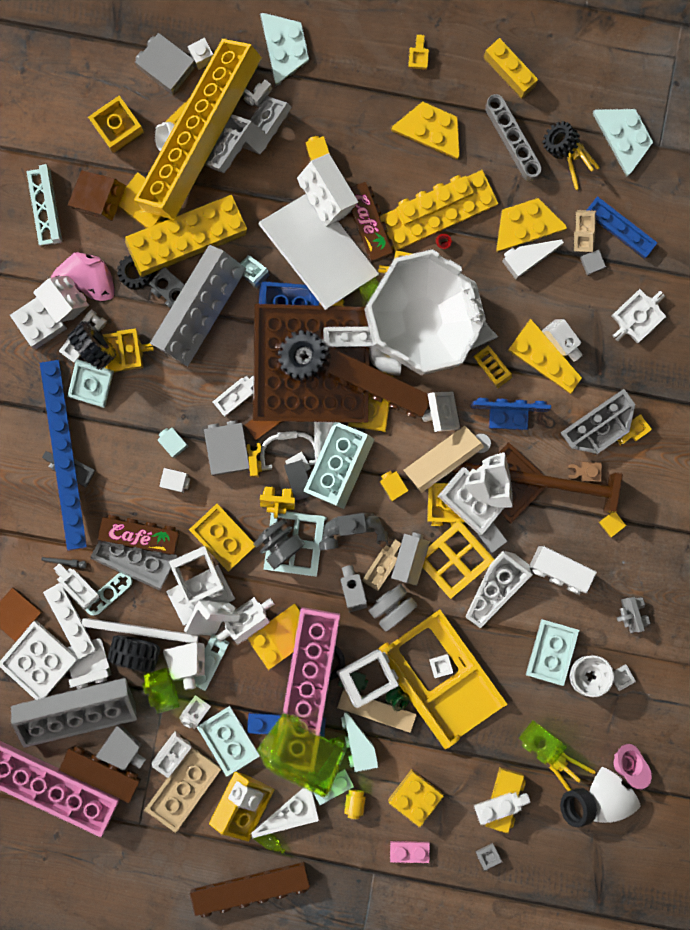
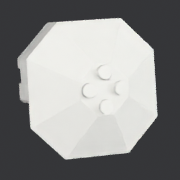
[364,250,486,375]

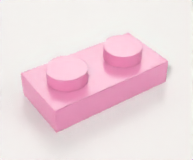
[390,841,429,863]

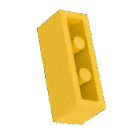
[484,38,538,99]
[484,767,526,833]

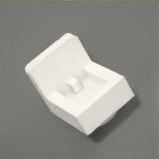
[228,781,264,811]

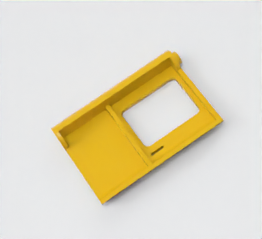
[378,610,508,749]

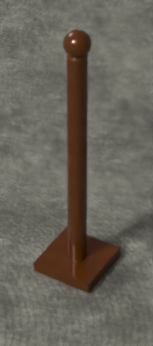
[451,462,623,513]

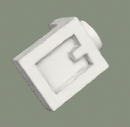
[243,80,272,107]
[179,695,211,729]

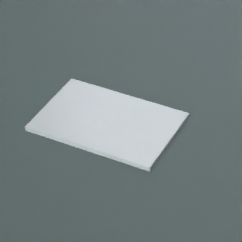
[258,194,379,310]

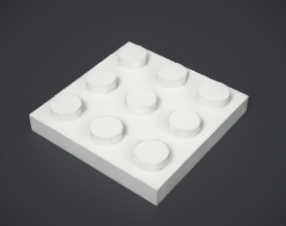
[0,620,78,700]

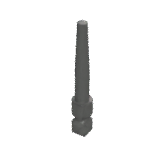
[41,557,87,569]

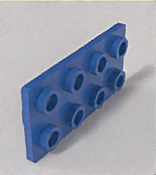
[471,398,552,430]

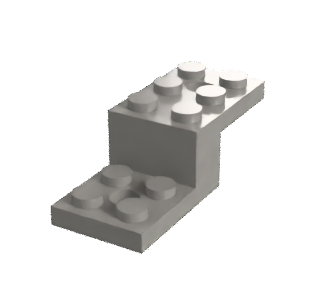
[204,96,292,173]

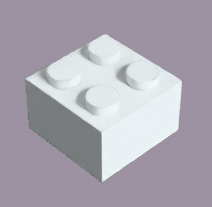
[33,275,89,323]
[10,297,67,350]

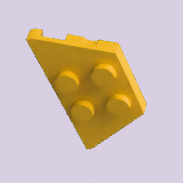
[391,102,459,160]
[496,198,567,252]

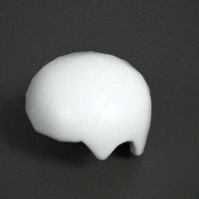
[155,122,175,151]

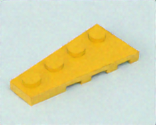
[508,319,582,394]

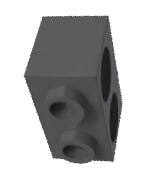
[149,267,185,309]

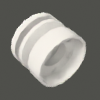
[569,655,614,697]

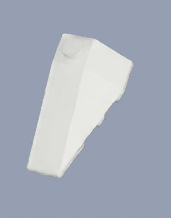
[466,551,532,628]

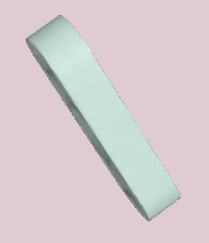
[86,573,133,615]

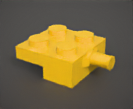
[103,328,154,372]

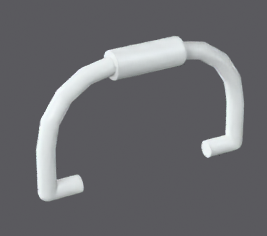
[260,431,318,471]

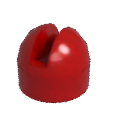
[436,234,452,249]

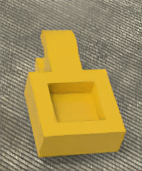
[408,35,429,70]
[617,414,652,445]
[246,443,262,478]

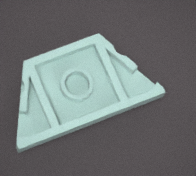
[261,13,309,85]
[593,109,653,176]

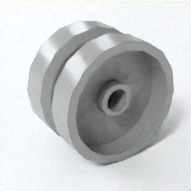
[368,584,418,632]

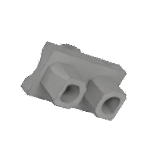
[617,597,650,633]

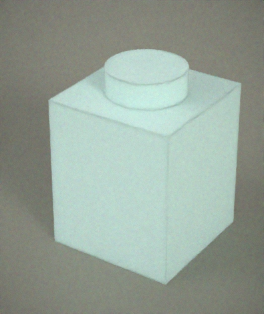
[158,428,188,458]

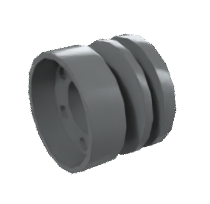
[253,519,305,570]

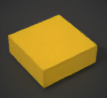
[599,512,626,537]

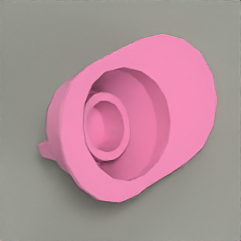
[614,744,652,789]

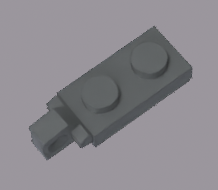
[42,451,96,488]

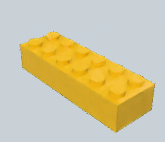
[125,195,247,277]

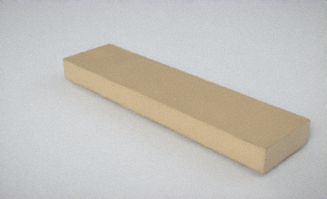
[337,689,417,733]

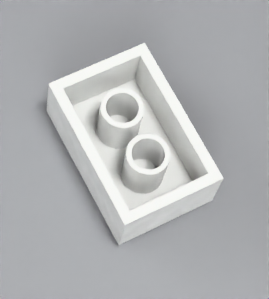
[297,153,358,226]
[529,546,596,595]

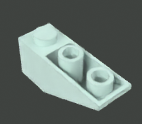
[341,711,378,772]

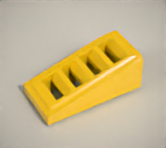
[473,345,512,389]

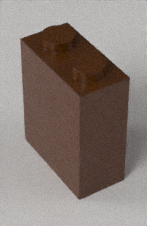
[68,170,126,221]

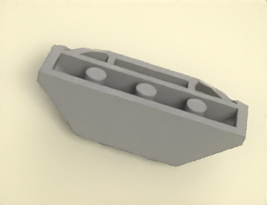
[561,389,635,454]

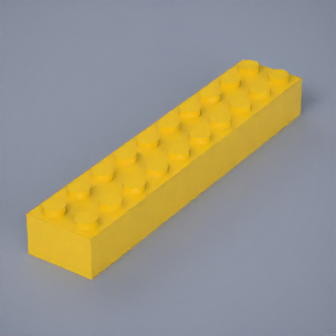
[134,39,262,220]

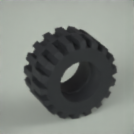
[107,635,160,672]

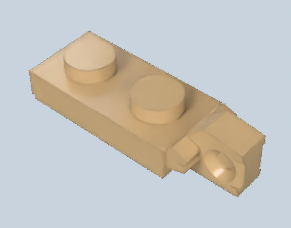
[362,539,401,591]

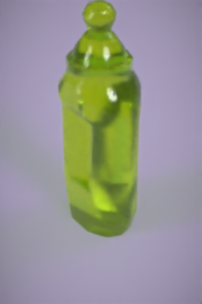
[253,826,285,854]

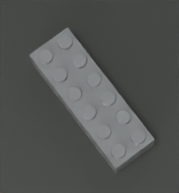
[150,245,246,367]
[11,678,137,748]

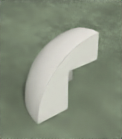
[465,453,513,508]
[590,767,641,823]

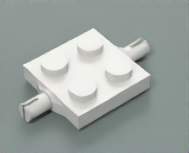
[612,289,666,343]
[216,597,275,645]

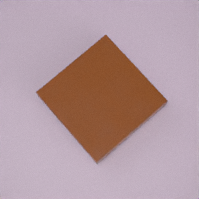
[0,587,42,642]

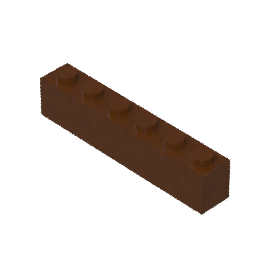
[320,347,429,419]
[190,861,310,917]

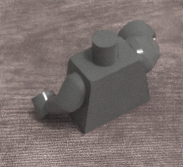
[319,512,389,550]

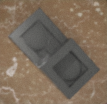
[284,459,312,501]

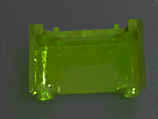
[257,713,347,798]

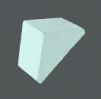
[240,255,270,289]

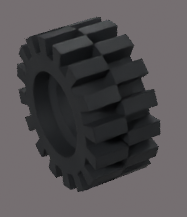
[543,121,580,159]
[117,255,153,290]

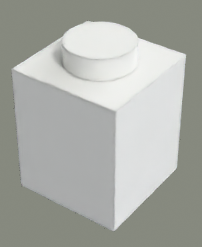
[188,38,213,70]
[159,468,190,493]

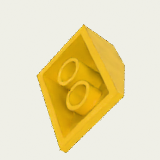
[247,604,300,670]

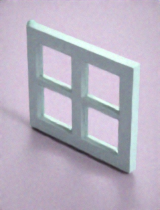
[264,511,327,577]

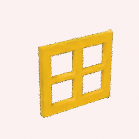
[423,519,495,599]

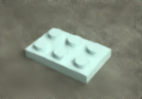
[526,619,579,686]
[197,706,260,777]

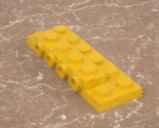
[379,170,498,252]

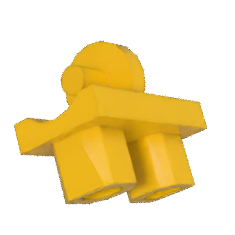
[260,487,295,519]

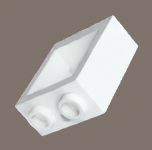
[169,546,225,607]
[336,650,398,708]

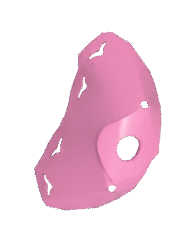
[51,252,115,301]

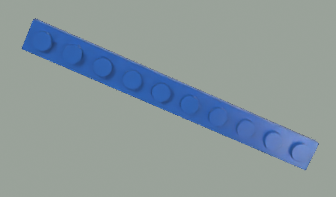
[40,360,87,551]

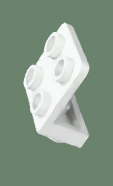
[184,600,240,636]
[67,638,112,689]

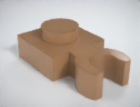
[568,462,602,482]

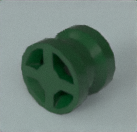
[385,687,410,711]

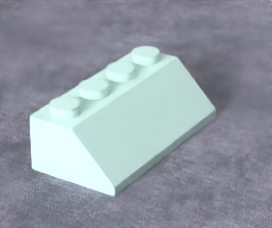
[304,422,375,509]

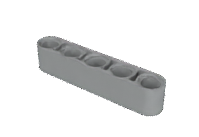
[485,94,541,182]

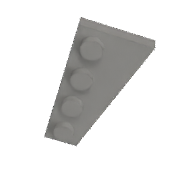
[91,540,177,590]

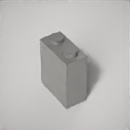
[135,33,196,95]
[204,420,250,476]

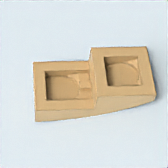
[574,210,596,252]

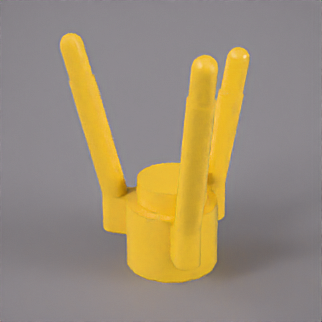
[567,142,599,190]
[547,751,596,791]

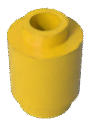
[344,789,366,819]

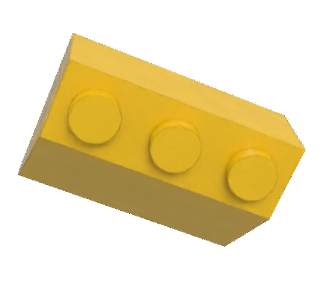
[209,771,275,842]

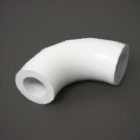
[369,347,401,376]

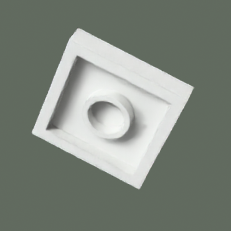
[422,392,460,432]

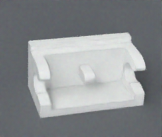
[152,731,192,778]

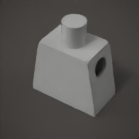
[341,565,368,612]
[96,724,146,770]

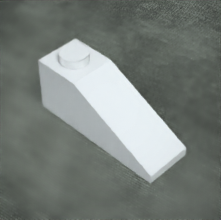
[502,239,564,279]

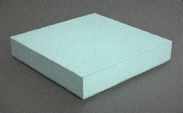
[67,360,114,408]

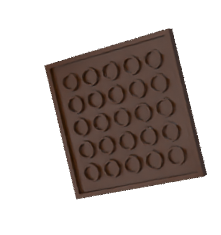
[253,304,369,423]

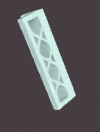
[27,164,62,246]

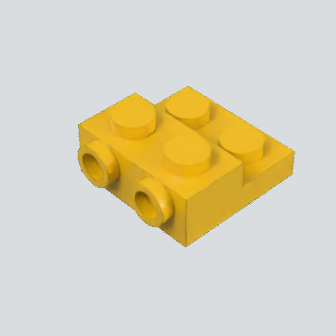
[427,483,466,527]

